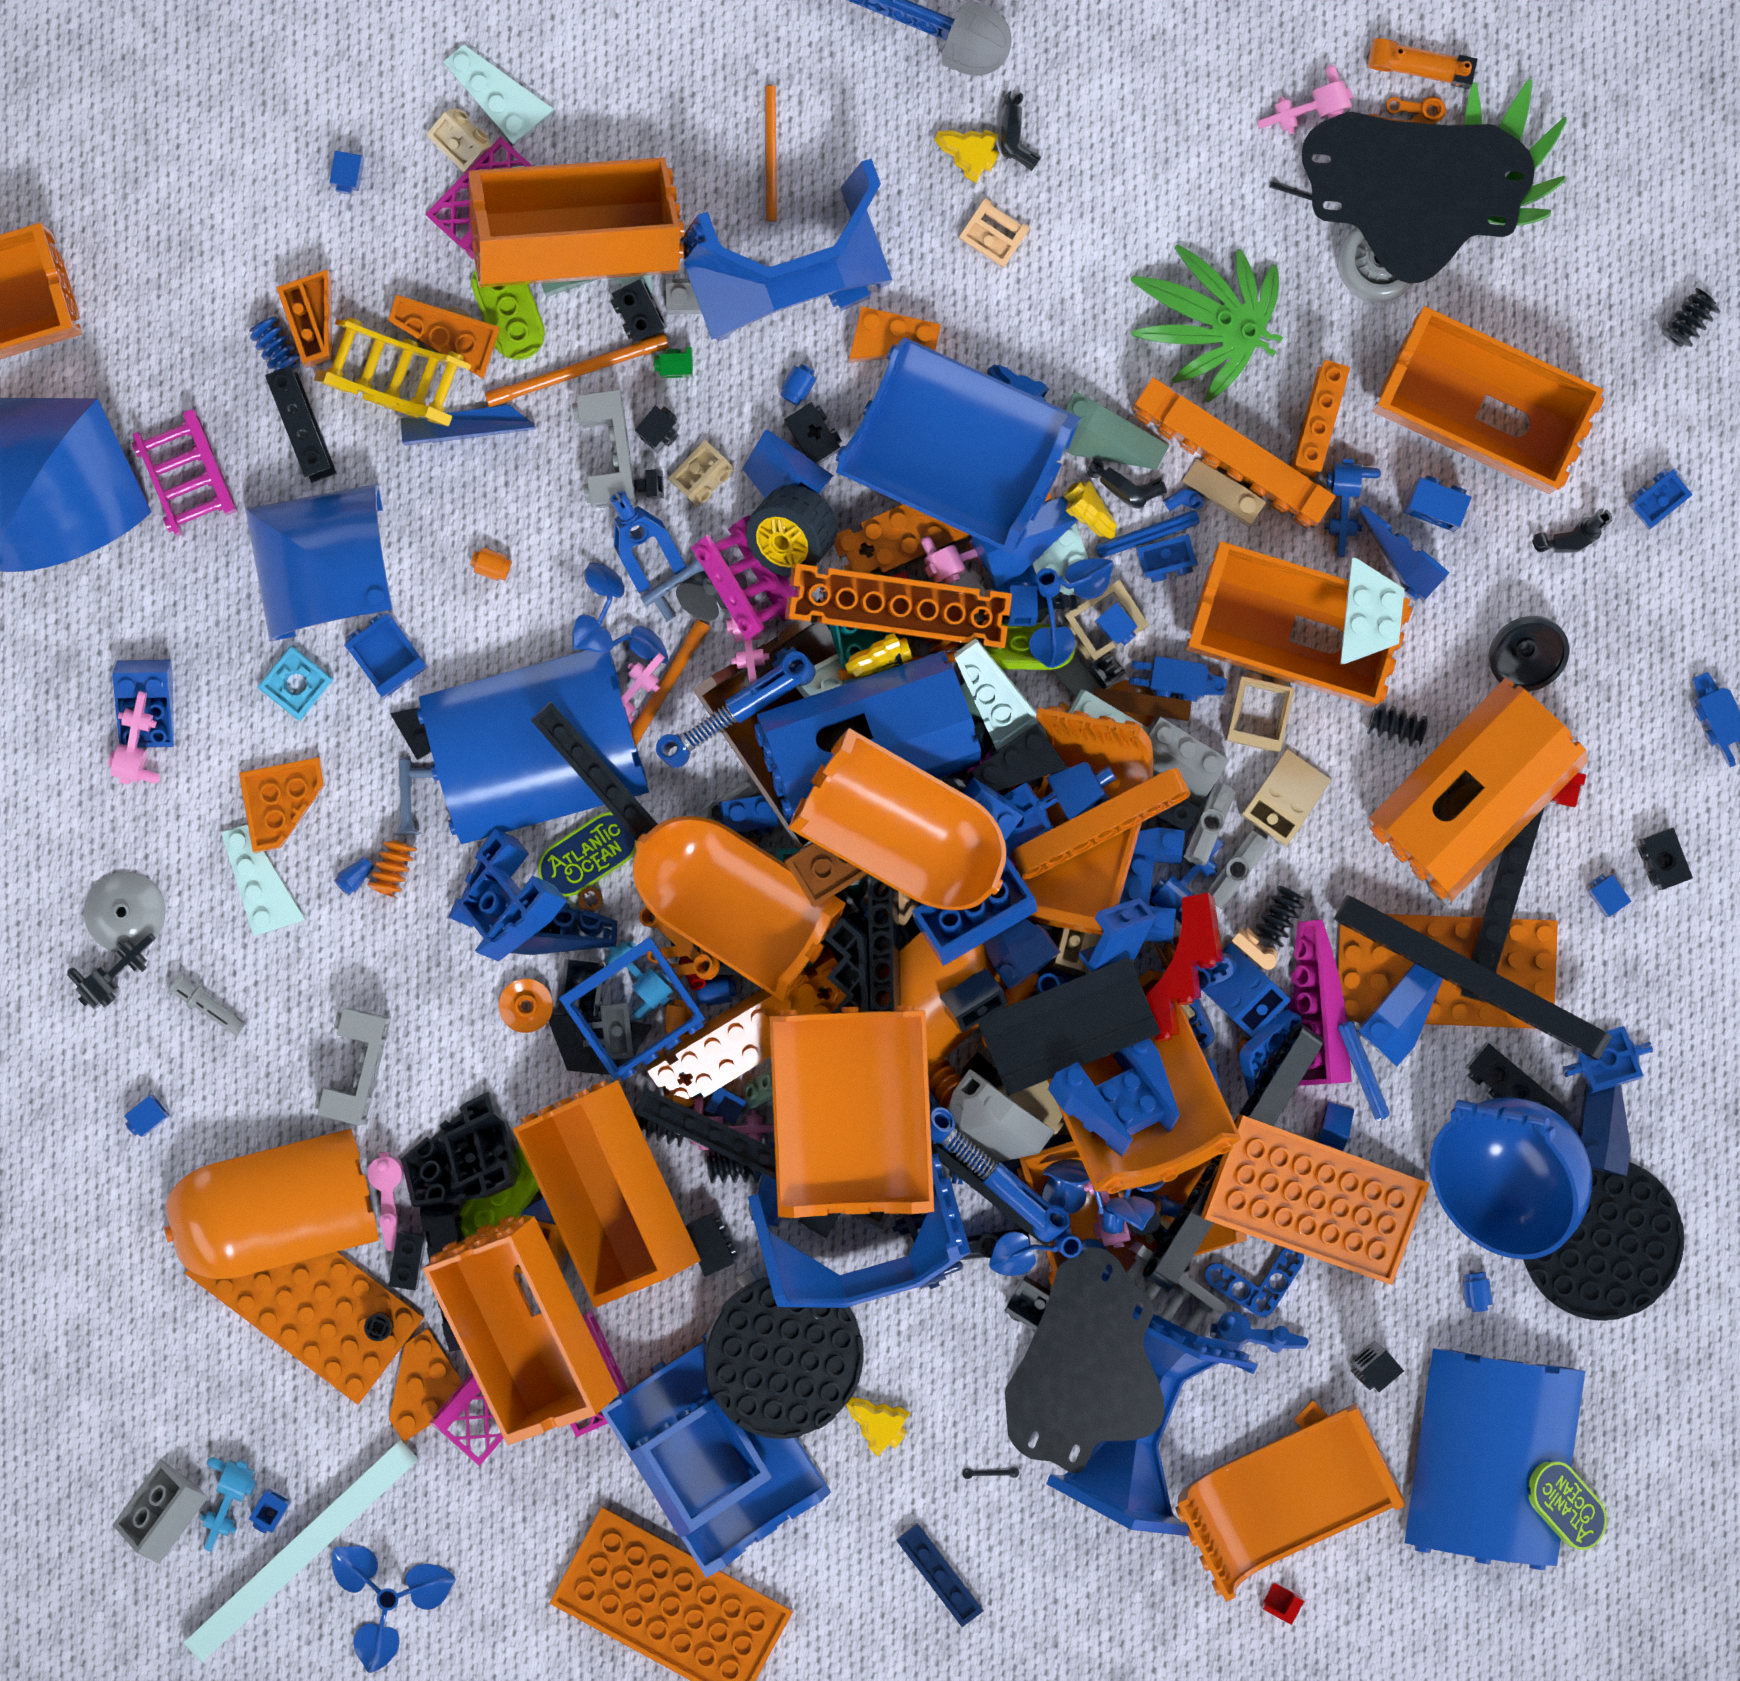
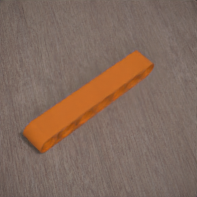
[1011,768,1190,879]

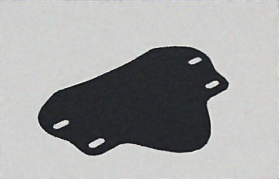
[1302,112,1535,284]
[1005,1247,1165,1474]

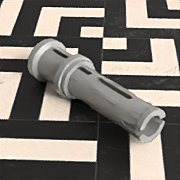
[167,973,246,1037]

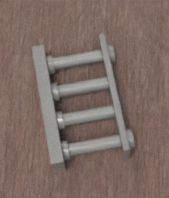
[1127,1240,1227,1333]

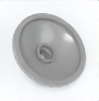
[84,872,166,952]

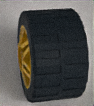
[745,485,838,577]

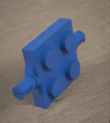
[1003,782,1059,856]
[1563,1026,1653,1093]

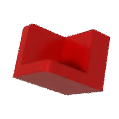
[1550,773,1586,807]
[1261,1583,1305,1625]

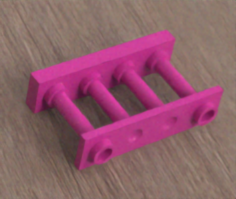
[132,409,238,536]
[691,515,795,641]

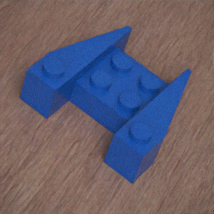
[1119,827,1185,944]
[449,829,567,962]
[1048,1038,1180,1157]

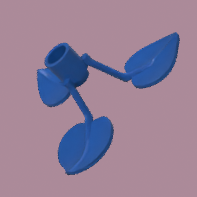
[991,558,1114,668]
[572,562,668,664]
[1042,1159,1165,1234]
[989,1177,1113,1282]
[332,1546,456,1673]

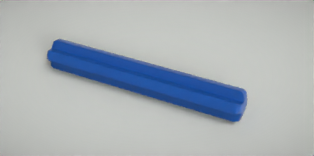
[1096,510,1200,558]
[1338,1021,1390,1121]

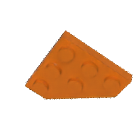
[239,757,325,853]
[389,1328,463,1442]

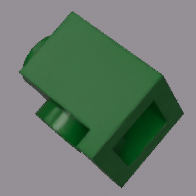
[654,347,693,379]

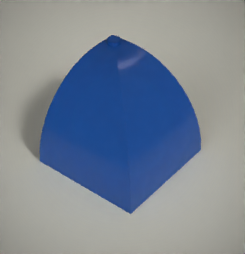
[0,398,151,572]
[245,484,393,642]

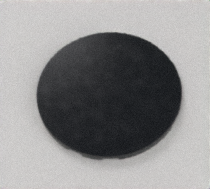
[1523,1162,1684,1321]
[703,1277,864,1439]

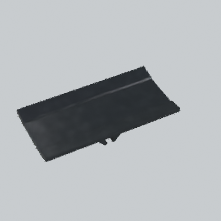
[978,957,1161,1096]

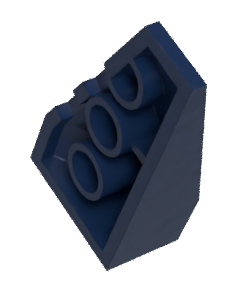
[511,903,618,955]
[983,918,1061,989]
[1578,1083,1631,1176]

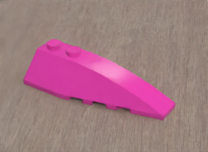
[1288,920,1352,1086]

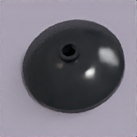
[1488,616,1570,692]

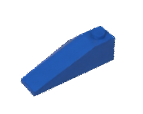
[971,497,1078,588]
[1358,504,1450,602]
[1356,963,1443,1067]

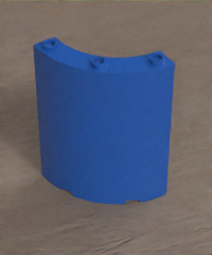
[836,337,1081,554]
[416,650,650,845]
[601,1332,832,1578]
[1404,1348,1585,1570]

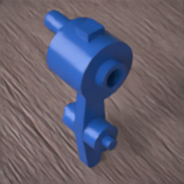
[1324,458,1381,557]
[1150,838,1224,924]
[1210,1312,1309,1353]

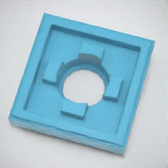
[257,645,334,722]

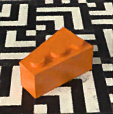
[276,269,332,368]
[849,306,941,363]

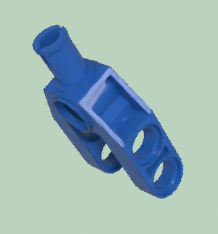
[610,491,686,593]

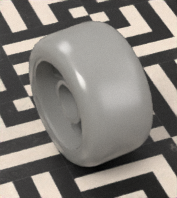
[1338,227,1413,303]

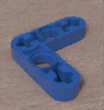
[1188,953,1237,1050]
[1239,1010,1302,1097]
[1204,1248,1304,1317]

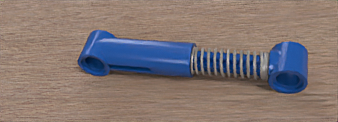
[656,652,816,768]
[930,1107,1070,1242]

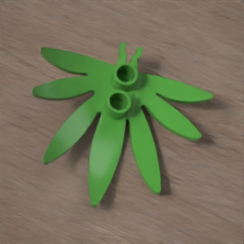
[1464,79,1567,226]
[1130,245,1283,402]

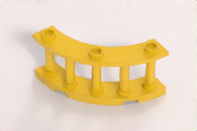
[314,317,471,426]

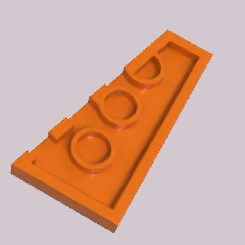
[388,294,501,380]

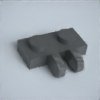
[583,1003,634,1059]

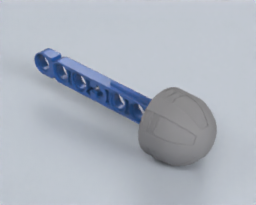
[847,0,1012,76]

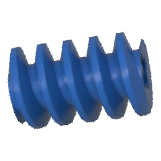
[249,316,301,372]

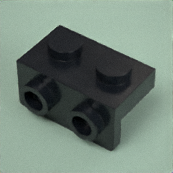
[558,959,605,1018]
[1004,1276,1051,1333]

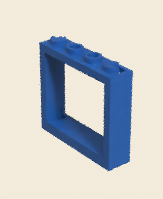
[559,937,706,1081]
[628,1394,772,1538]

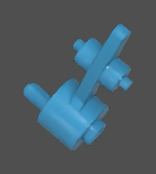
[605,940,675,1020]
[200,1457,257,1552]

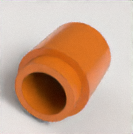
[470,547,512,581]
[664,999,693,1039]

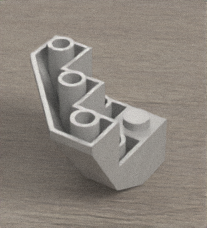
[948,1069,1055,1168]

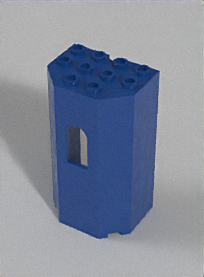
[754,651,981,822]

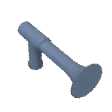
[640,558,705,623]
[393,759,434,836]

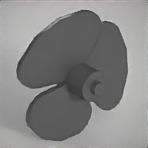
[676,557,748,622]

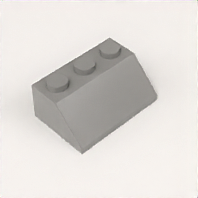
[1148,717,1230,807]
[112,1459,208,1564]

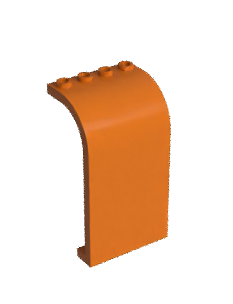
[1017,706,1153,936]
[1175,1403,1405,1602]

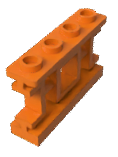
[1291,360,1350,479]

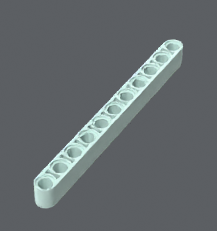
[183,1439,419,1663]

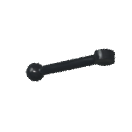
[1269,182,1312,201]
[962,1467,1019,1479]

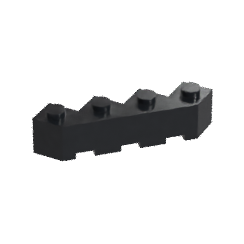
[824,917,870,1013]
[420,1202,462,1352]

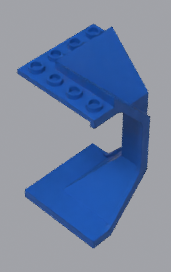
[680,158,893,342]
[748,1154,971,1308]
[1046,1305,1258,1536]

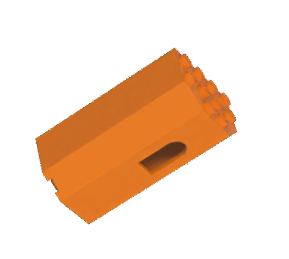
[469,157,684,288]
[0,222,82,359]
[1372,306,1605,494]
[1185,541,1413,707]
[1368,677,1588,902]
[513,1080,701,1308]
[422,1215,619,1446]

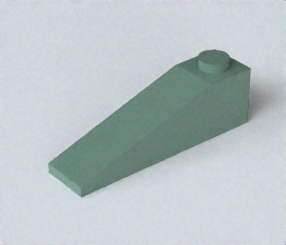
[1064,391,1169,470]

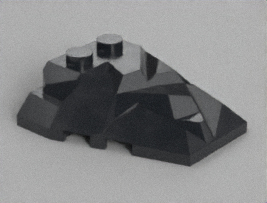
[401,1091,521,1207]

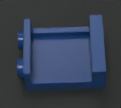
[344,613,428,699]
[1078,898,1156,972]

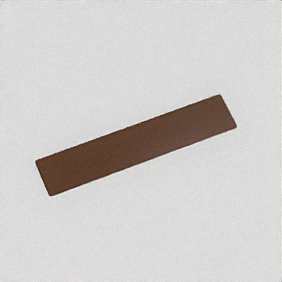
[1093,687,1192,721]

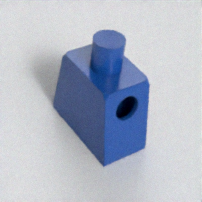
[1046,762,1117,820]

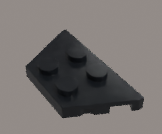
[548,1014,652,1075]

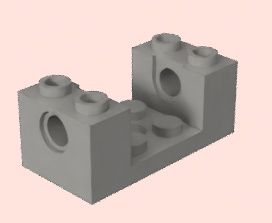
[572,390,637,509]
[314,1008,391,1126]

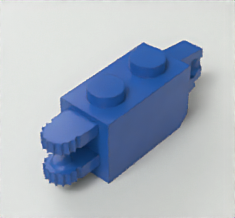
[1129,656,1227,702]
[1691,672,1740,768]

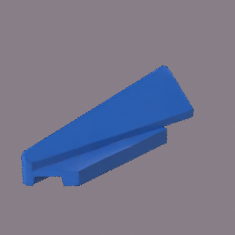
[401,405,536,446]

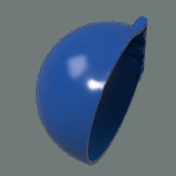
[1430,1097,1592,1259]

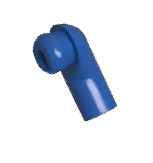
[1163,488,1205,511]

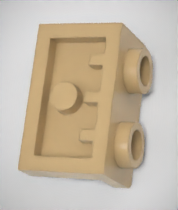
[426,108,493,172]
[667,440,734,507]

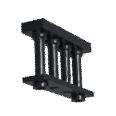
[265,365,337,483]

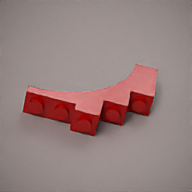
[1146,893,1223,1042]

